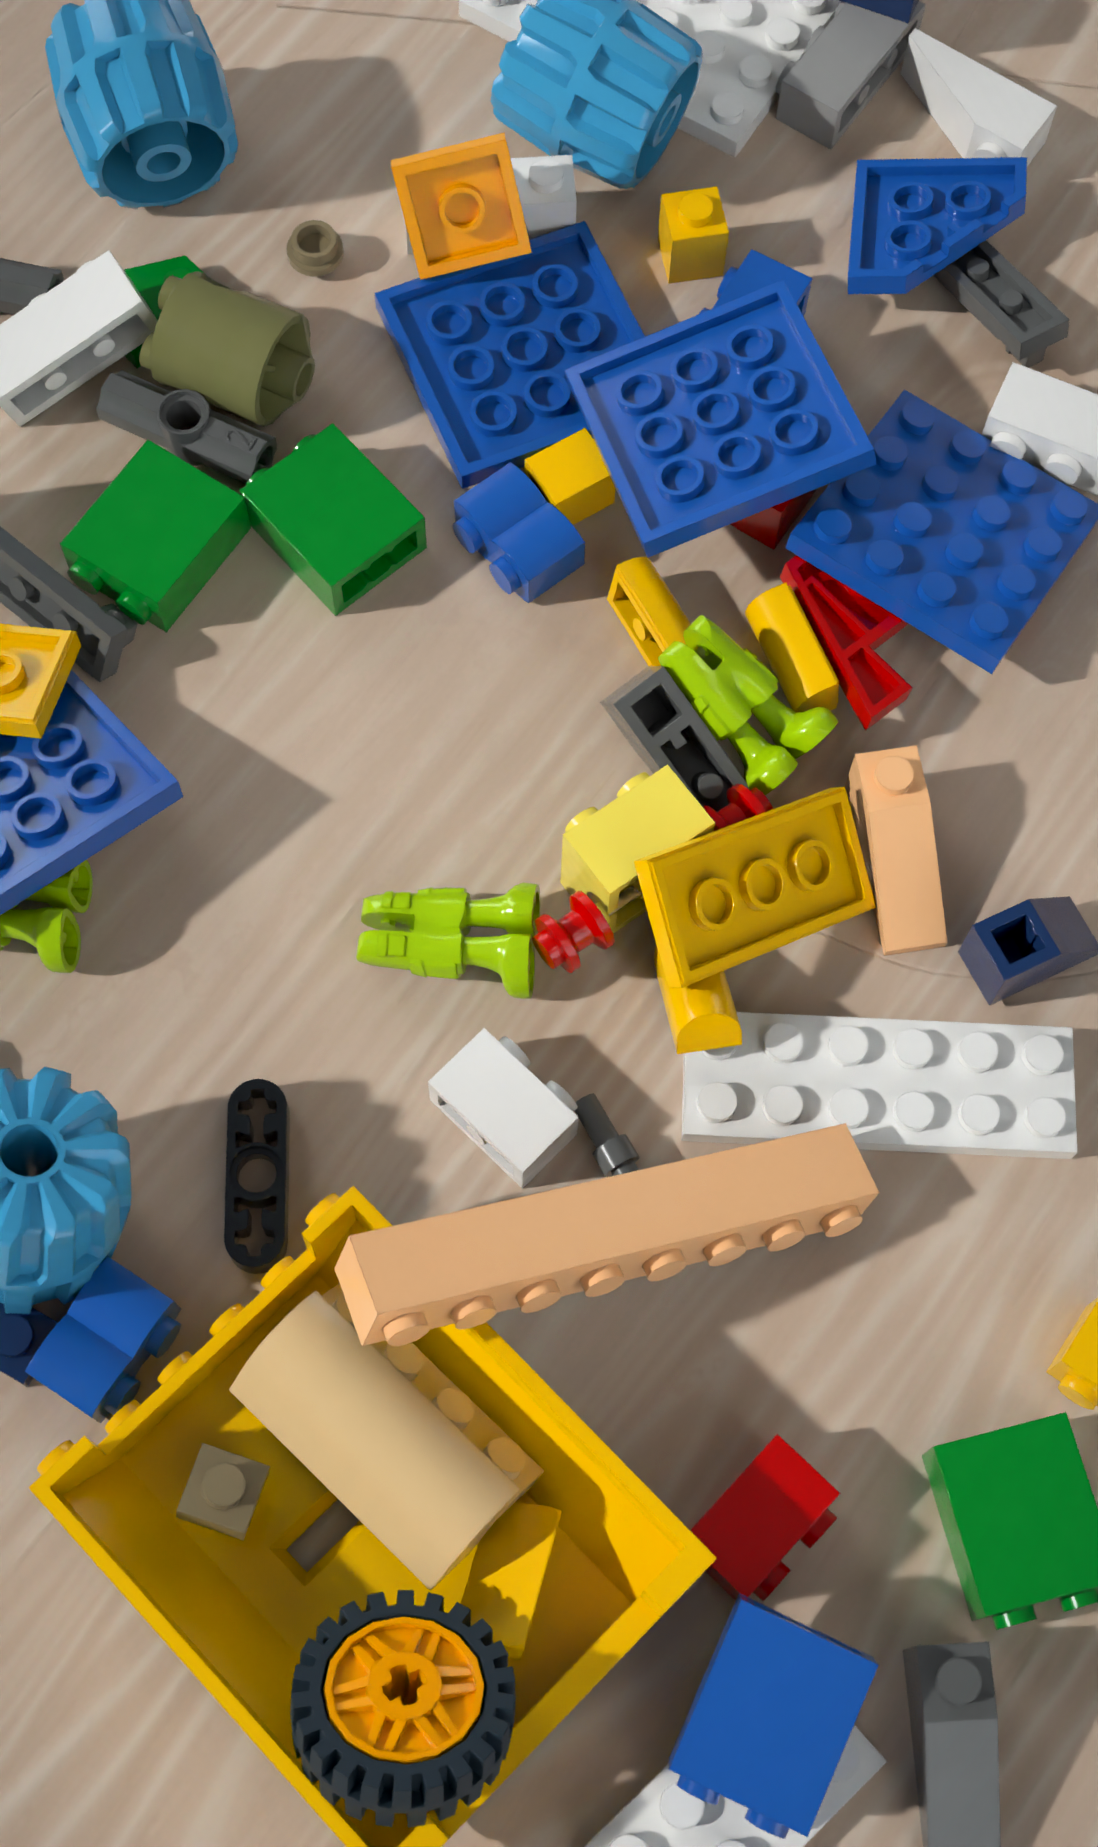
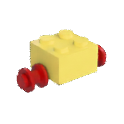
[532,764,774,973]

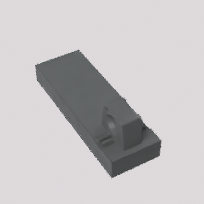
[933,240,1069,368]
[0,526,138,682]

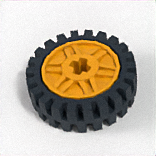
[290,1590,516,1827]

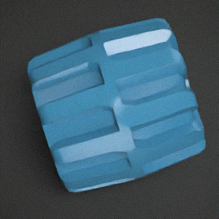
[45,0,238,209]
[491,0,703,189]
[0,1066,132,1314]

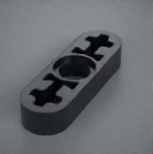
[224,1079,290,1274]

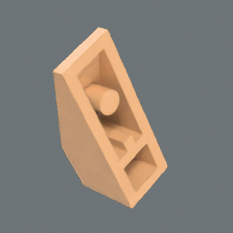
[845,745,947,956]

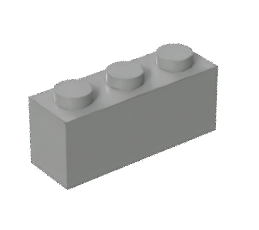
[775,1,926,150]

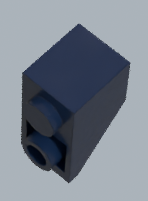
[958,896,1098,1006]

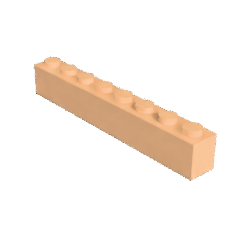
[335,1123,879,1346]

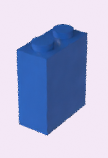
[669,1593,879,1839]

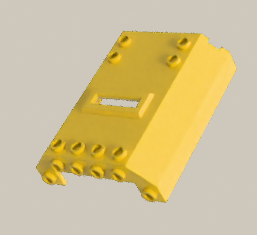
[28,1186,717,1847]

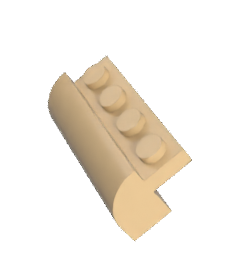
[229,1283,544,1591]

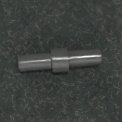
[575,1093,640,1177]

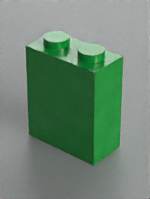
[240,423,427,616]
[60,440,251,633]
[921,1412,1098,1630]

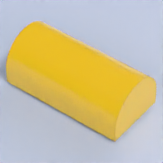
[607,556,691,666]
[745,582,839,712]
[654,945,742,1054]

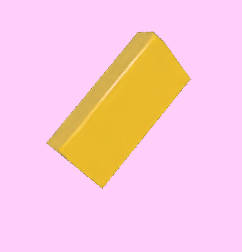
[461,1502,562,1660]

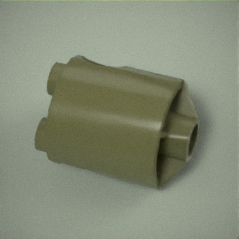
[139,271,315,427]

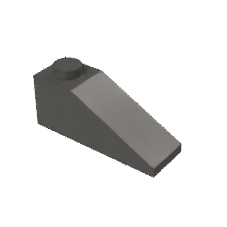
[600,666,750,812]
[903,1642,1001,1847]

